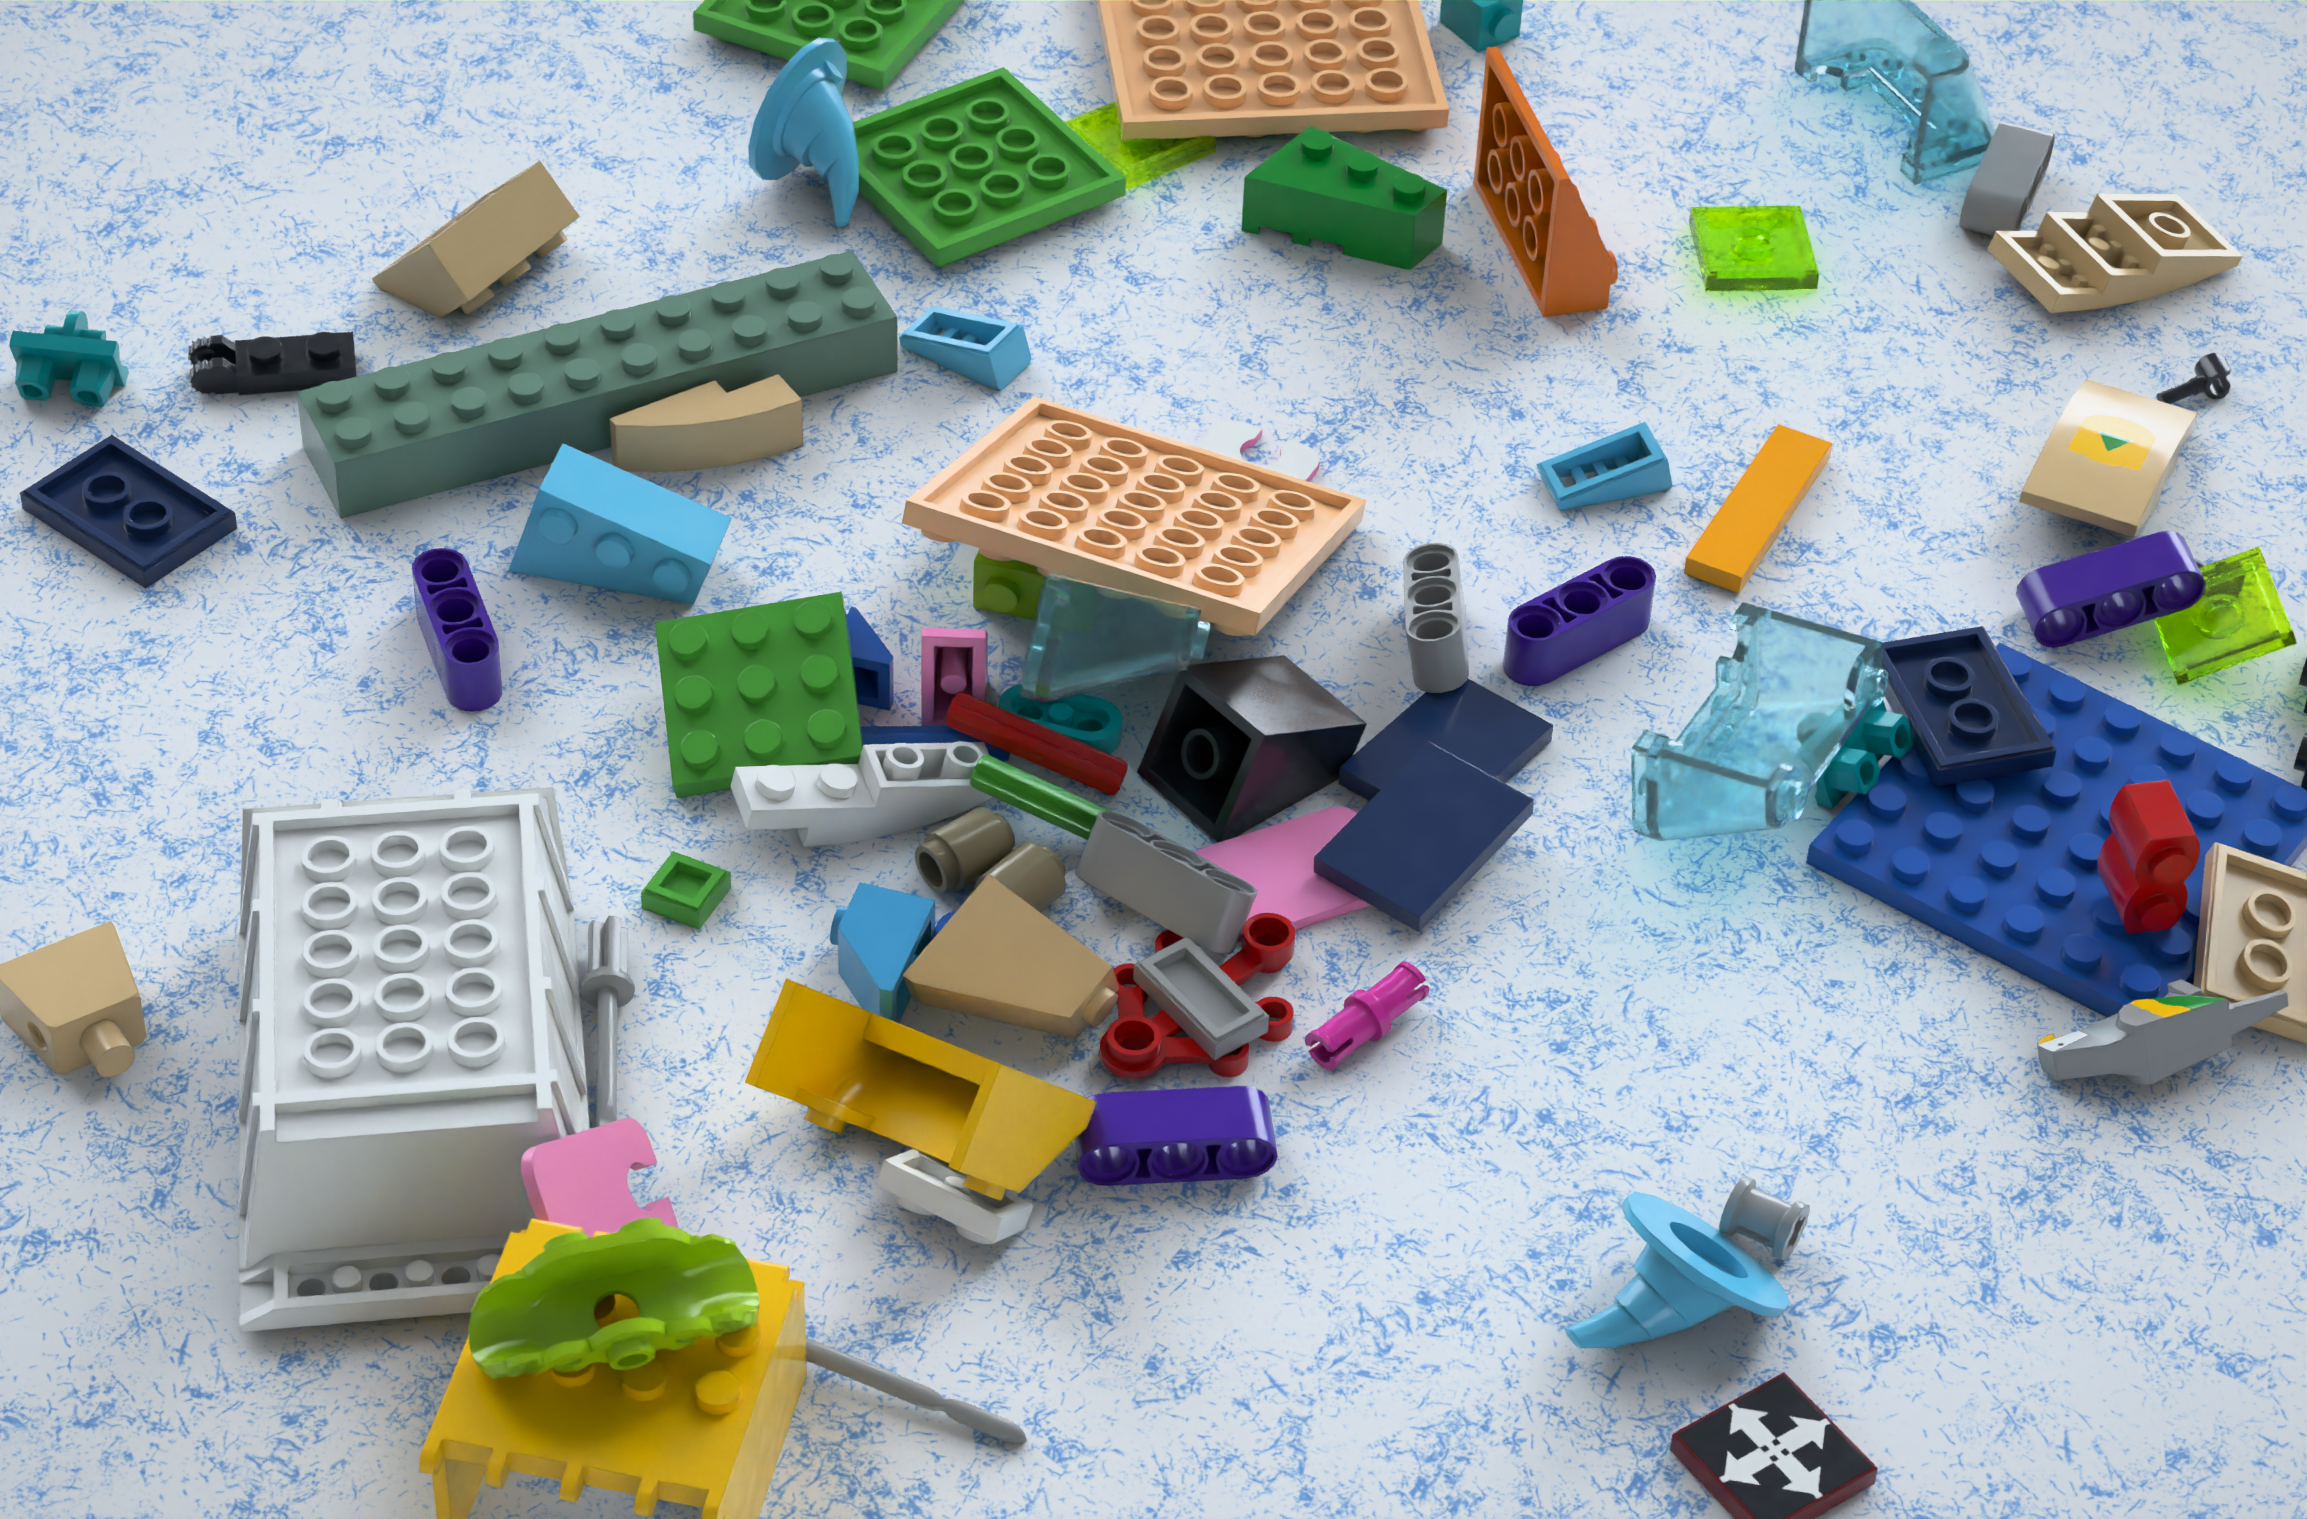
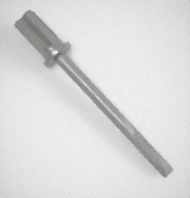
[581,915,635,1127]
[806,1338,1027,1444]

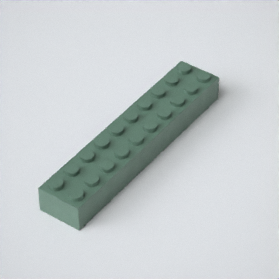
[297,251,898,519]

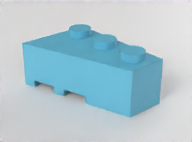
[508,443,732,605]

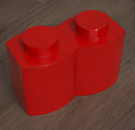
[2097,780,2200,934]

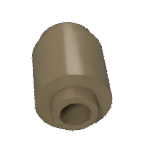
[915,807,1015,893]
[969,842,1066,913]

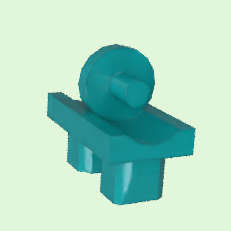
[9,310,129,407]
[1800,689,1914,808]

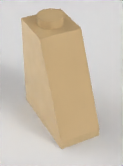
[903,874,1119,1039]

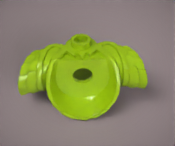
[468,1218,759,1379]

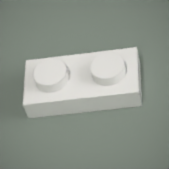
[876,1149,1034,1244]

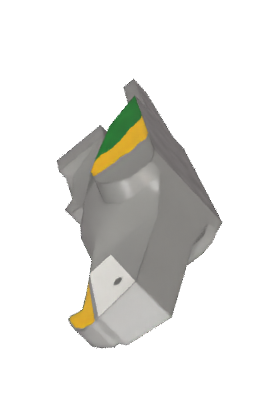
[2037,979,2289,1085]

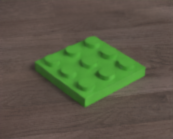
[655,591,864,798]

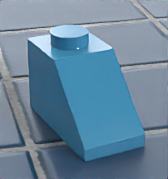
[830,882,935,1023]

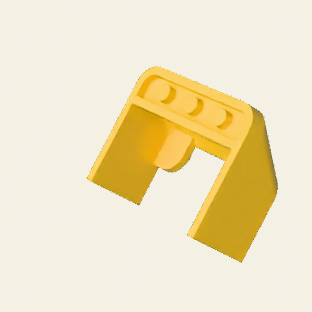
[745,978,1097,1201]

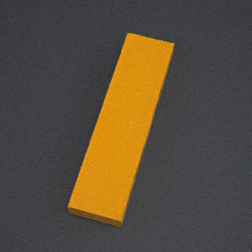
[1684,424,1832,593]

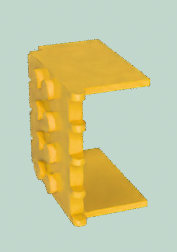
[419,1219,807,1519]

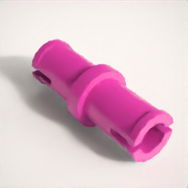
[1305,962,1429,1070]

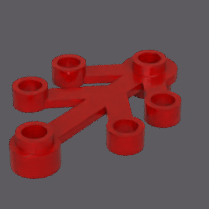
[1099,913,1296,1079]

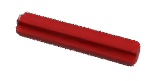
[945,692,1128,795]

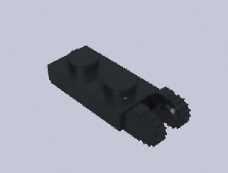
[188,332,357,395]

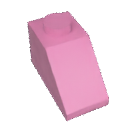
[921,628,988,726]

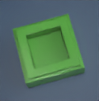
[641,851,731,930]

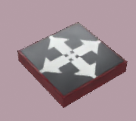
[1669,1372,1878,1519]

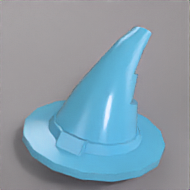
[748,38,859,228]
[1565,1192,1791,1349]

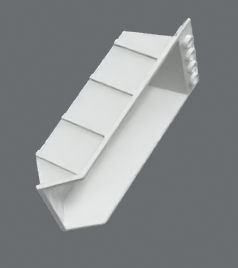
[239,787,590,1332]

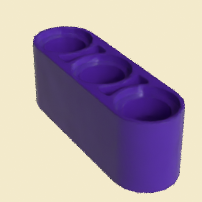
[2016,531,2206,648]
[412,548,503,712]
[1503,556,1656,686]
[1075,1086,1278,1186]

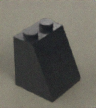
[1137,655,1367,842]

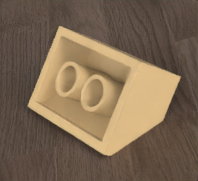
[372,161,580,318]

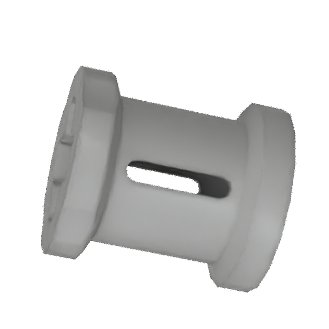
[1719,1175,1810,1260]

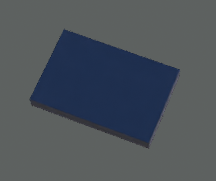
[20,435,237,589]
[1865,626,2057,787]
[1338,679,1553,801]
[1314,742,1534,932]

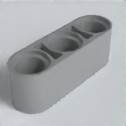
[1959,120,2055,236]
[1403,543,1469,693]
[1075,811,1257,954]

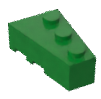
[1241,126,1447,270]

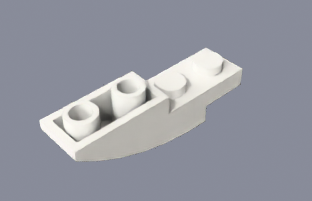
[731,741,993,847]

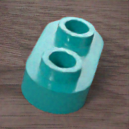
[999,683,1122,754]

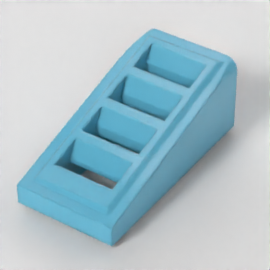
[899,306,1031,390]
[1536,422,1672,511]

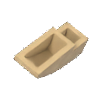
[610,374,803,472]

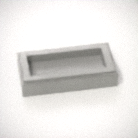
[1134,937,1269,1061]

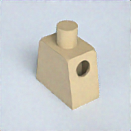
[0,921,146,1077]

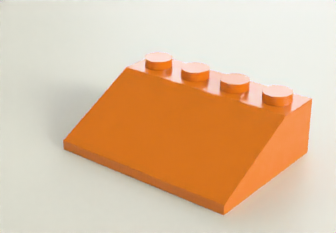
[1473,46,1618,317]

